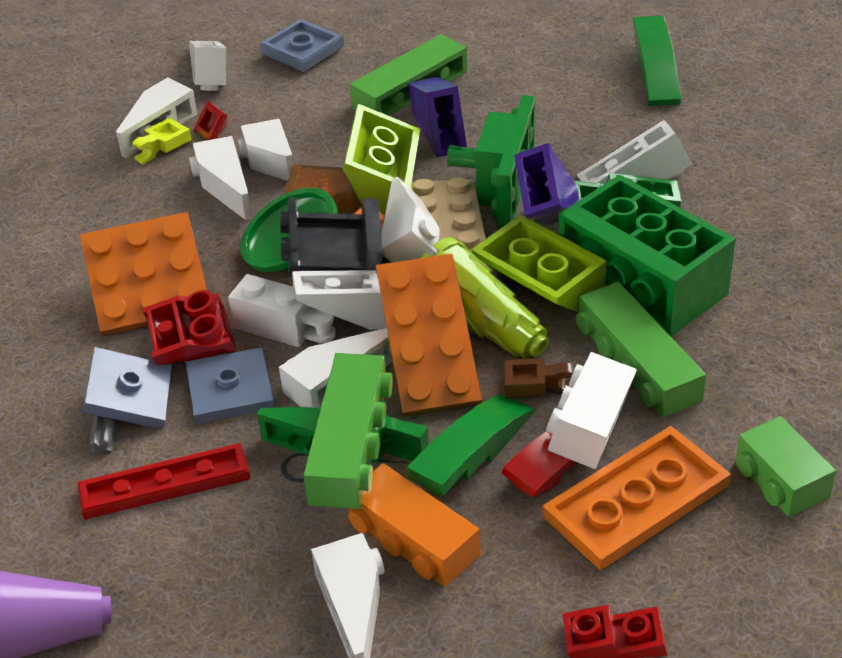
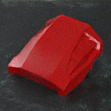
[142,290,237,365]

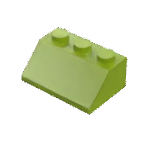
[343,104,420,215]
[471,215,607,313]

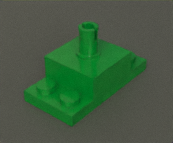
[447,95,535,229]

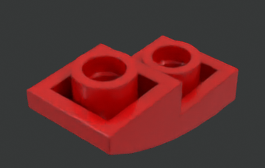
[501,432,579,498]
[562,604,668,658]

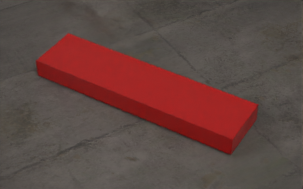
[77,443,251,520]

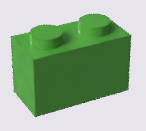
[735,416,836,517]

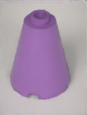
[0,571,111,658]

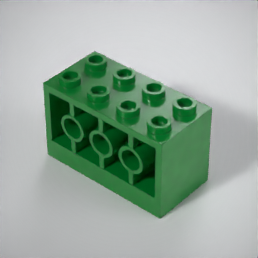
[559,174,736,337]

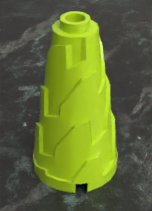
[421,237,549,359]

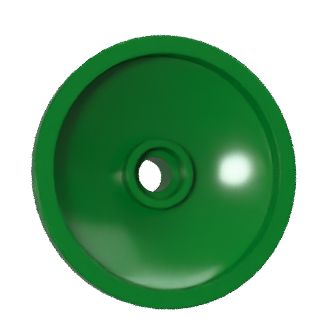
[240,188,337,272]

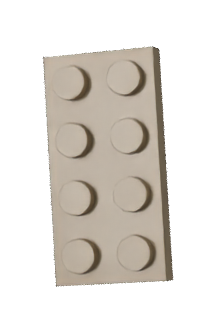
[411,177,486,264]

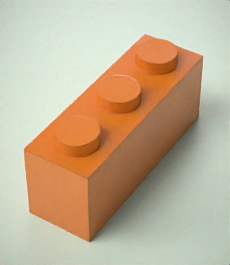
[348,463,481,587]

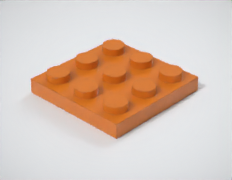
[80,212,207,336]

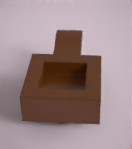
[505,358,573,398]

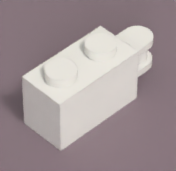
[228,274,336,347]

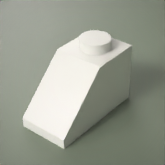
[237,119,295,181]

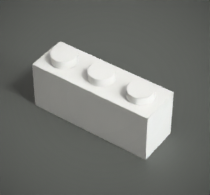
[546,352,637,469]

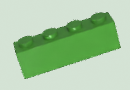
[350,34,467,116]
[576,281,706,418]
[303,353,393,509]

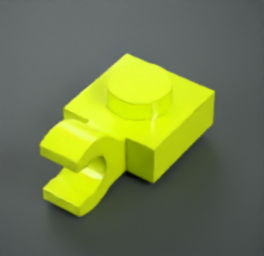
[132,118,191,164]

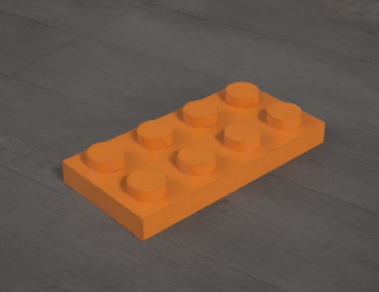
[376,253,482,416]
[542,426,731,571]

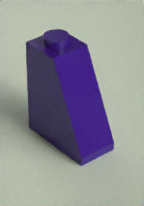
[407,77,467,157]
[514,143,579,225]

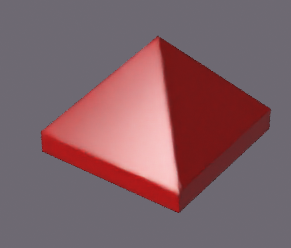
[194,101,228,140]

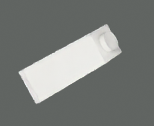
[189,41,226,91]
[116,77,197,158]
[577,120,692,184]
[189,136,252,220]
[381,177,440,263]
[292,270,386,330]
[279,328,392,408]
[311,533,385,658]

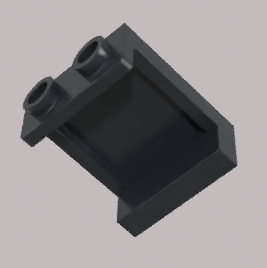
[280,197,383,276]

